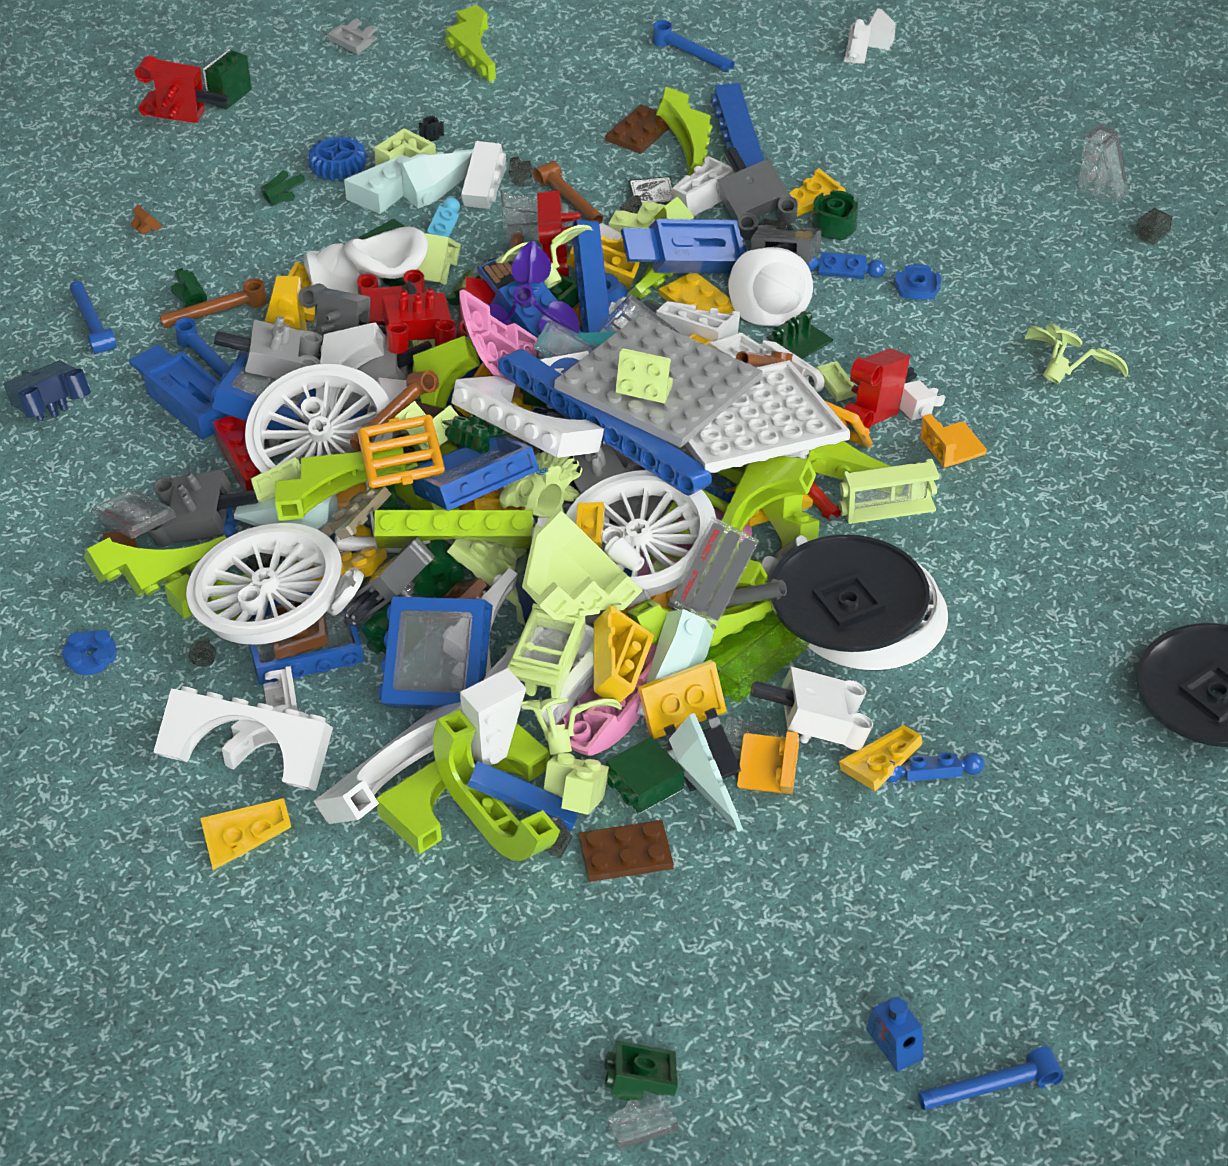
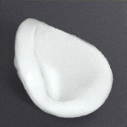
[343,227,428,279]
[303,243,380,294]
[728,247,813,327]

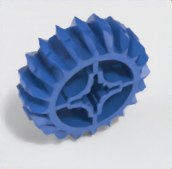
[308,135,367,182]

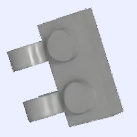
[328,19,377,54]

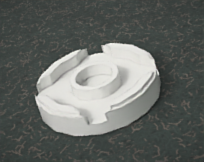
[327,567,364,616]

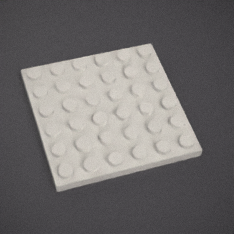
[685,360,850,473]

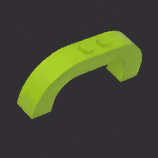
[433,709,560,861]

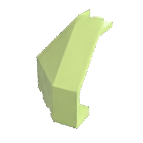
[522,509,643,620]

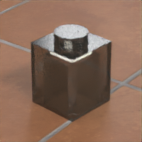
[1135,207,1172,245]

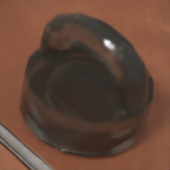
[188,637,216,666]

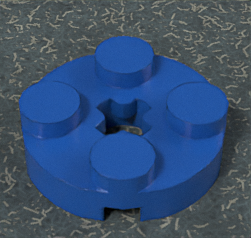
[895,264,941,300]
[62,630,117,675]

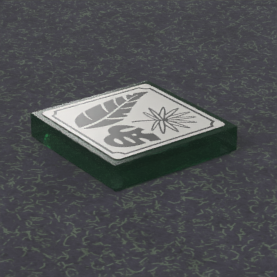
[628,176,674,212]

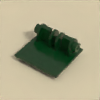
[767,311,833,359]
[442,414,512,454]

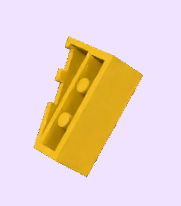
[566,236,640,289]
[264,276,307,331]
[594,605,654,703]

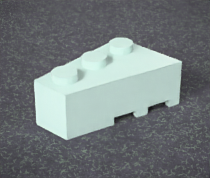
[344,155,409,214]

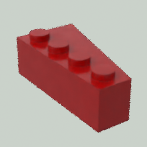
[213,416,265,492]

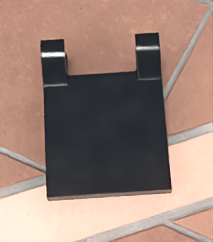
[664,707,741,791]

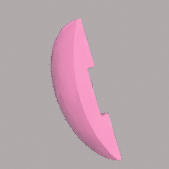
[459,289,539,387]
[556,643,658,756]

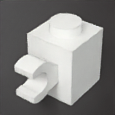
[900,380,946,420]

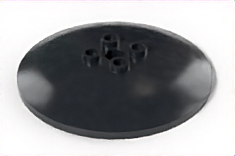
[770,534,930,652]
[1136,623,1228,747]

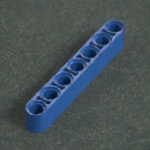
[572,220,611,333]

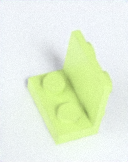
[616,348,673,403]

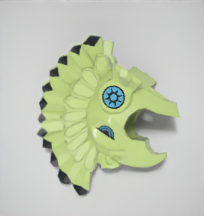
[500,450,582,518]

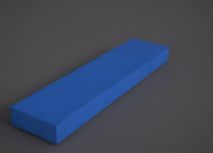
[467,761,578,831]

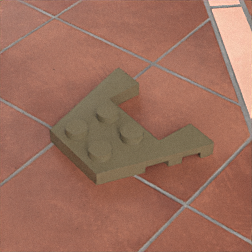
[317,486,391,540]

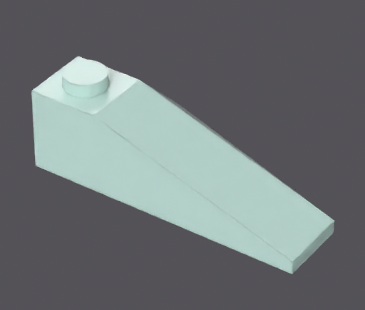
[401,149,474,209]
[234,494,339,529]
[637,609,714,717]
[668,713,743,832]

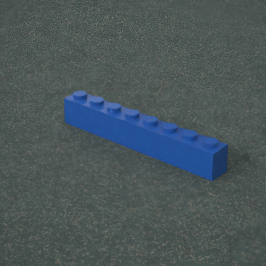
[711,83,764,167]

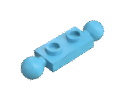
[426,197,460,237]

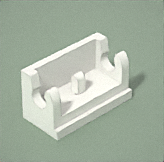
[263,666,297,710]

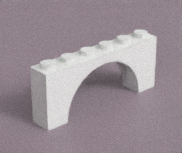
[313,322,386,456]
[451,376,604,458]
[154,686,333,791]
[314,702,462,824]

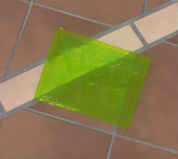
[703,610,809,704]

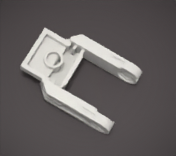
[709,333,824,392]
[484,624,594,727]

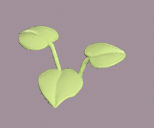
[495,225,593,288]
[1025,323,1128,384]
[521,698,621,755]

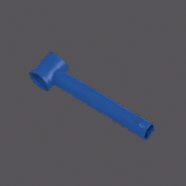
[653,20,735,72]
[70,281,117,355]
[175,317,246,389]
[918,1046,1064,1111]

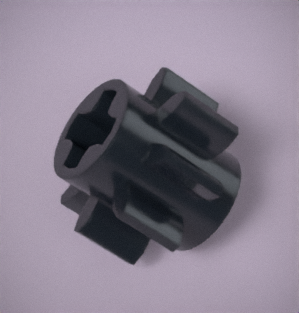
[418,116,444,141]

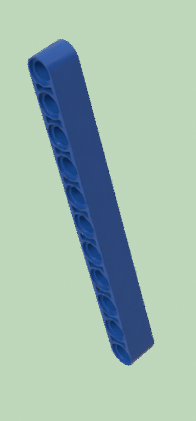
[498,349,712,496]

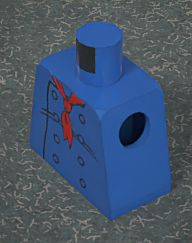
[866,997,923,1072]

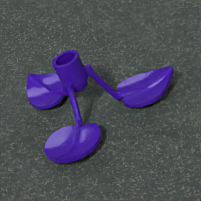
[488,240,580,335]

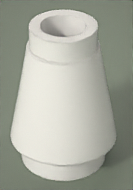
[604,536,645,572]

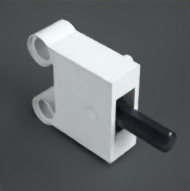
[750,667,873,750]

